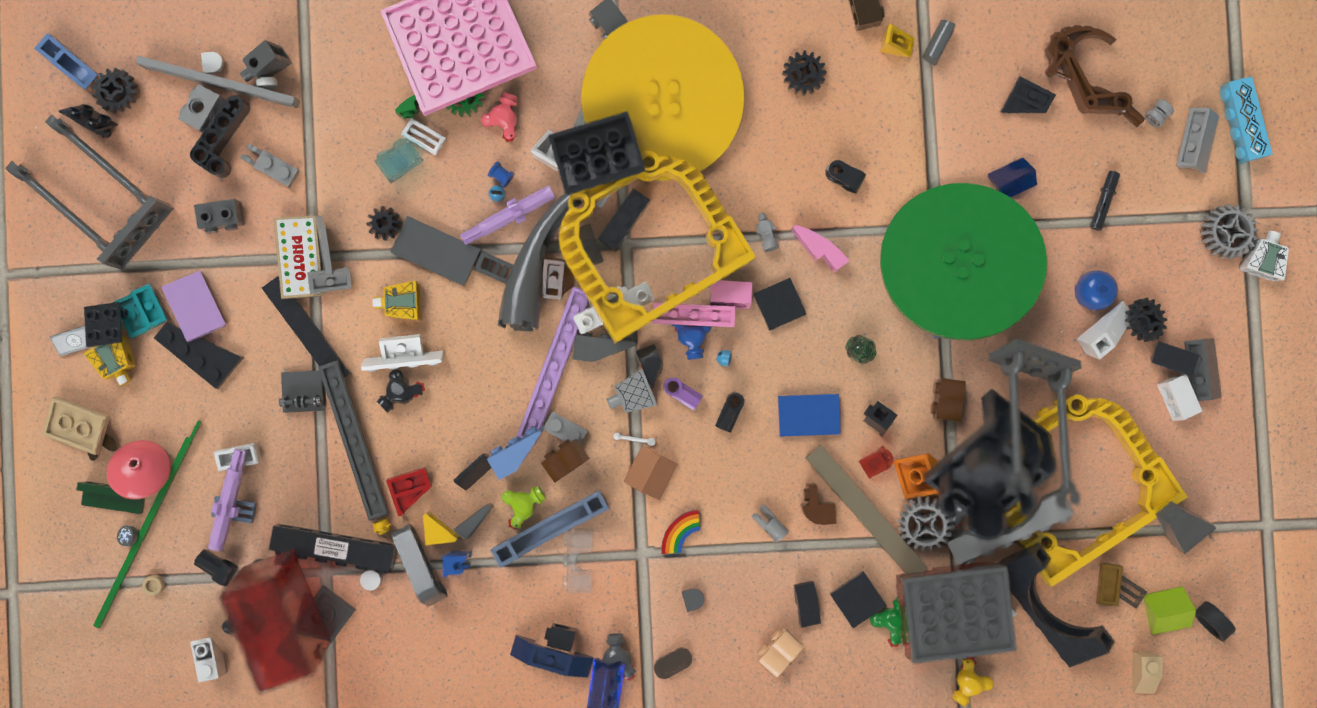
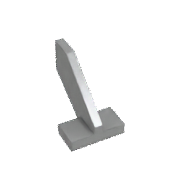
[307,216,351,294]

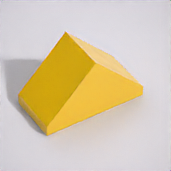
[880,24,915,57]
[423,512,460,545]

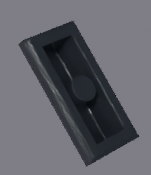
[1151,341,1199,376]
[453,453,491,490]

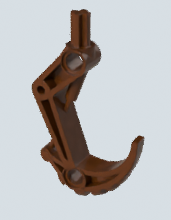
[1044,25,1145,128]

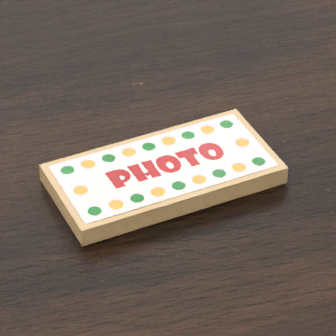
[273,215,323,299]

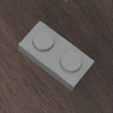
[543,411,588,445]

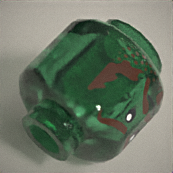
[845,335,877,364]

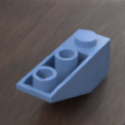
[487,426,544,480]

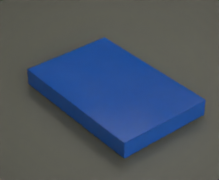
[778,394,841,437]

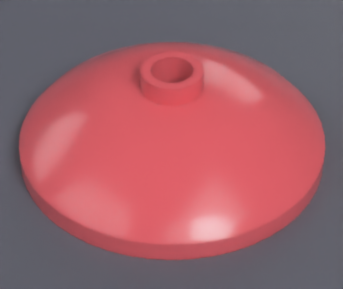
[107,440,171,499]

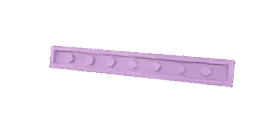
[517,287,589,445]

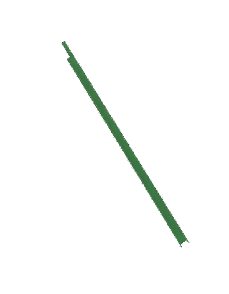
[93,421,202,628]

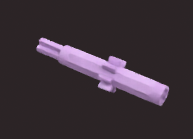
[460,186,555,245]
[208,449,247,551]

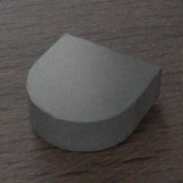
[682,588,704,612]

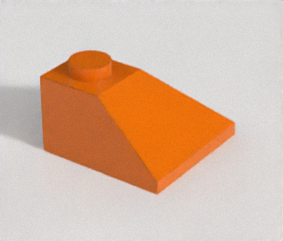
[893,453,939,499]

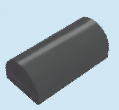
[922,20,956,65]

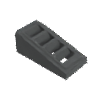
[473,251,513,284]
[454,503,493,540]

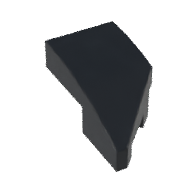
[636,344,662,389]

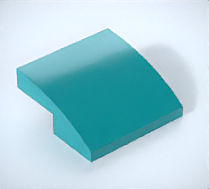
[113,284,168,339]

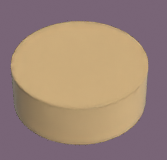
[142,575,165,596]

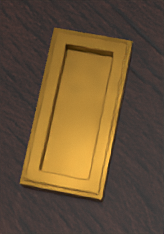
[1096,562,1123,607]

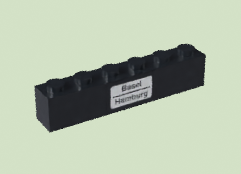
[269,524,397,574]

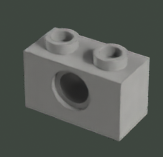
[178,84,226,133]

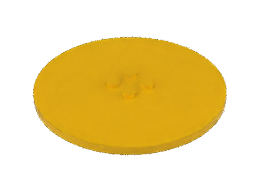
[581,14,744,181]

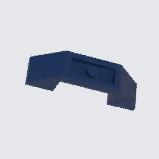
[510,635,594,678]

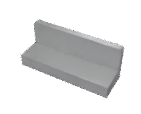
[1176,108,1219,173]

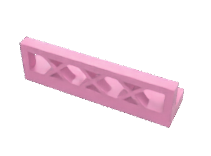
[653,303,735,327]

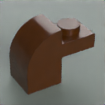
[800,483,837,525]

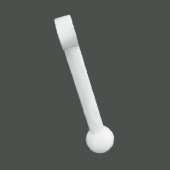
[613,432,655,446]

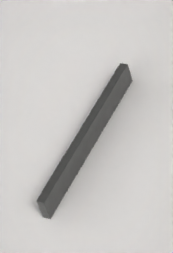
[318,360,390,521]

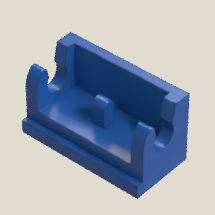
[443,551,472,577]

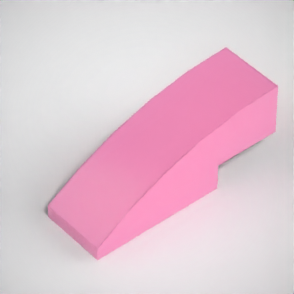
[791,225,849,272]

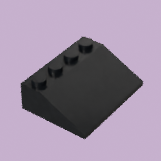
[548,111,646,196]

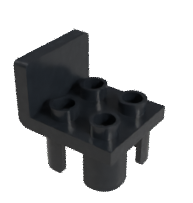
[924,389,1057,541]

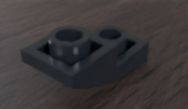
[793,581,821,628]

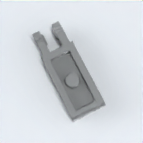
[240,143,300,188]

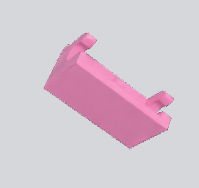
[710,280,752,309]

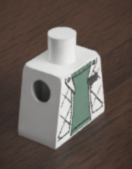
[1238,231,1289,282]

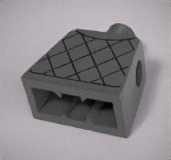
[240,40,292,82]

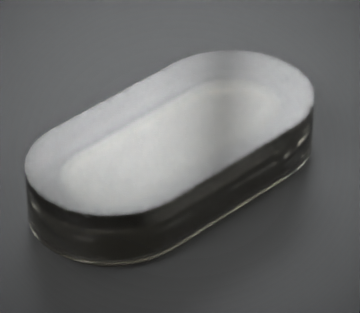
[654,647,692,679]

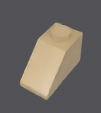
[1132,652,1162,693]

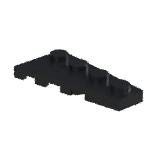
[154,322,244,389]

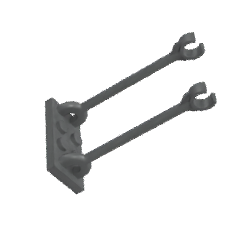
[5,114,174,270]
[989,339,1082,510]

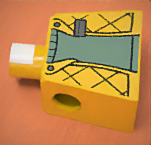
[373,281,421,321]
[84,335,136,386]

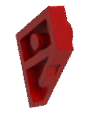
[386,467,432,517]

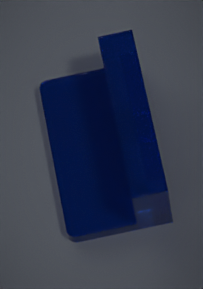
[988,158,1037,198]

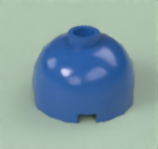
[1074,270,1118,311]

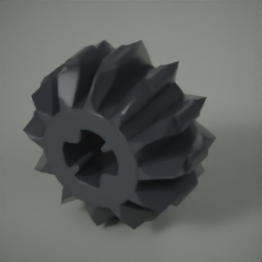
[366,206,402,241]

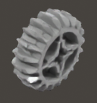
[1200,204,1259,259]
[898,496,954,551]

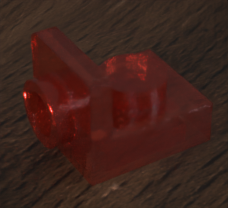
[859,446,893,479]

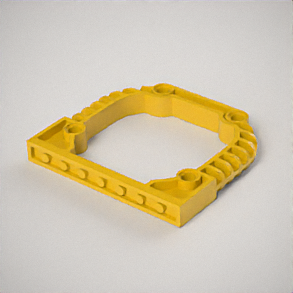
[559,151,756,344]
[1006,395,1188,587]

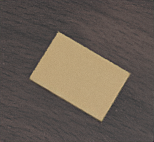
[42,396,110,455]

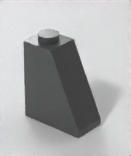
[1156,501,1216,554]

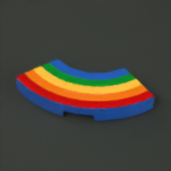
[661,509,700,554]

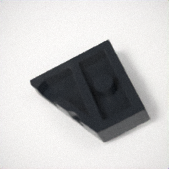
[1000,76,1056,113]

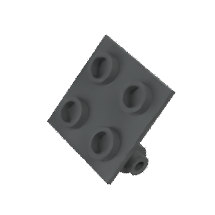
[279,370,324,413]

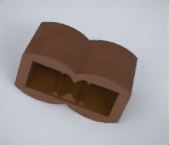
[931,378,966,422]
[541,439,590,483]

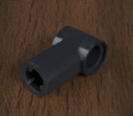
[715,392,745,433]
[194,549,239,587]

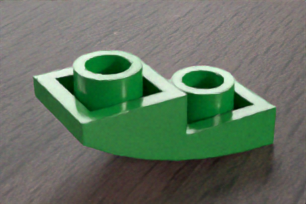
[395,95,419,119]

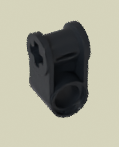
[825,160,866,194]

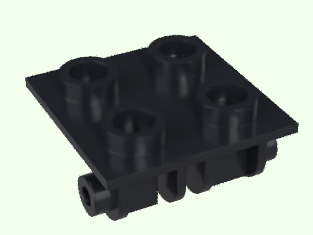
[58,104,118,138]
[84,302,129,347]

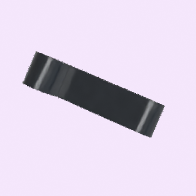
[190,96,250,178]

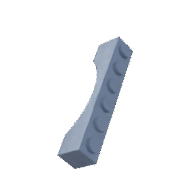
[491,489,610,568]

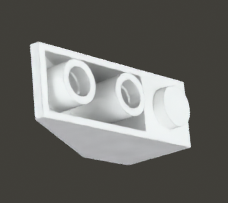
[1077,301,1129,359]

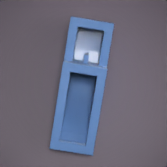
[34,33,98,90]

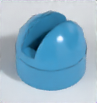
[489,185,505,202]
[716,350,732,367]

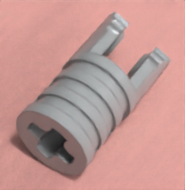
[751,504,789,543]

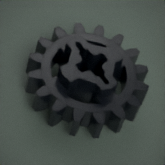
[782,50,827,96]
[91,68,139,113]
[1125,298,1167,342]

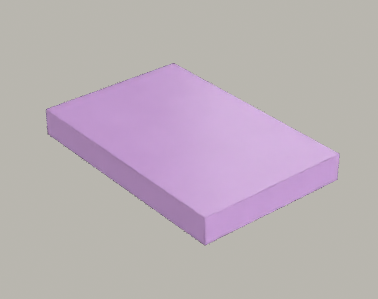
[161,271,226,342]

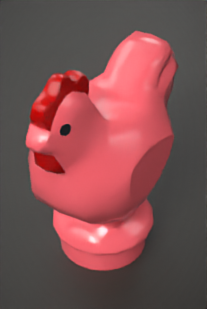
[481,92,518,142]

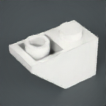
[190,637,227,683]

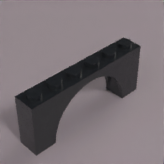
[999,542,1115,668]

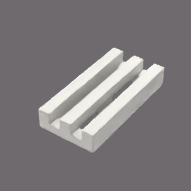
[401,118,447,156]

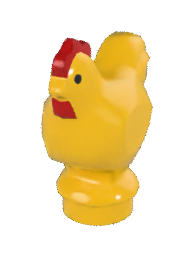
[951,657,994,707]

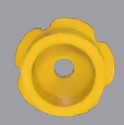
[372,518,392,535]

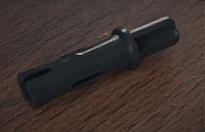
[1090,171,1120,231]

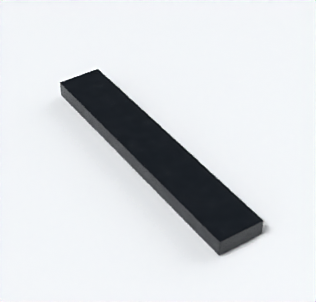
[262,276,351,377]

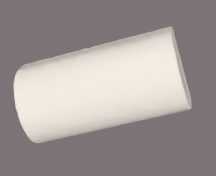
[213,443,261,471]

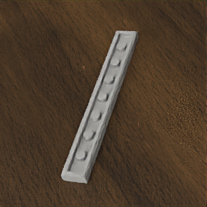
[136,56,300,109]

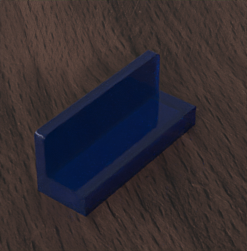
[587,658,625,708]

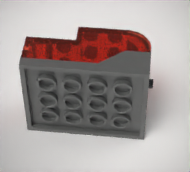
[896,562,1017,664]

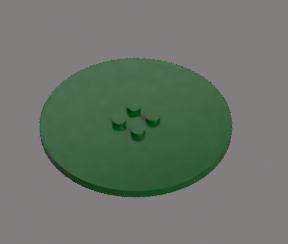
[880,183,1047,341]

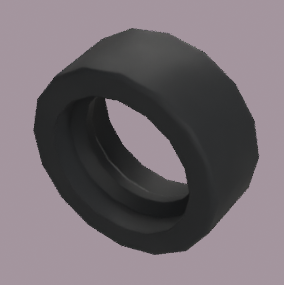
[1195,601,1236,641]

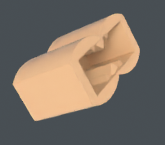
[757,628,804,678]

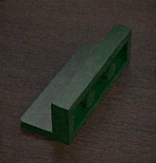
[76,481,145,514]

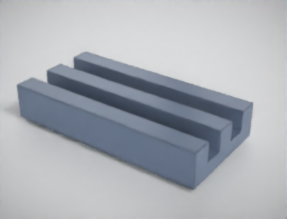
[211,496,257,523]

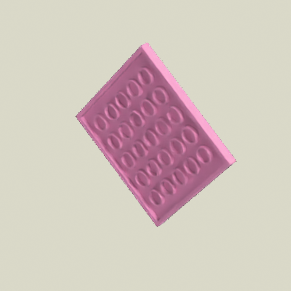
[380,0,537,116]

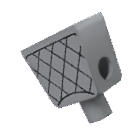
[606,369,657,413]

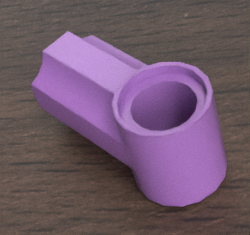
[663,378,703,411]

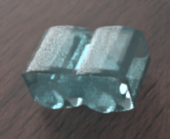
[374,138,423,183]

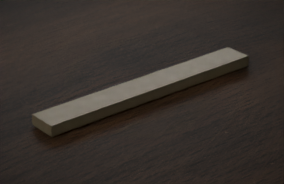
[805,445,928,577]

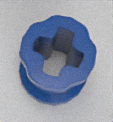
[488,161,515,188]

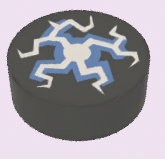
[117,526,138,546]

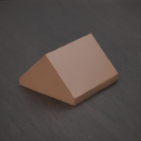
[624,446,678,500]

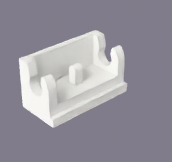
[1157,374,1202,421]

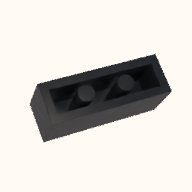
[598,188,650,252]

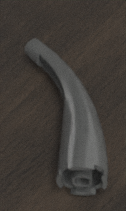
[498,193,582,331]

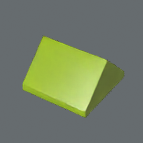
[1143,586,1196,635]

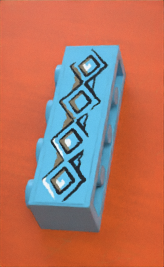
[1220,76,1273,164]

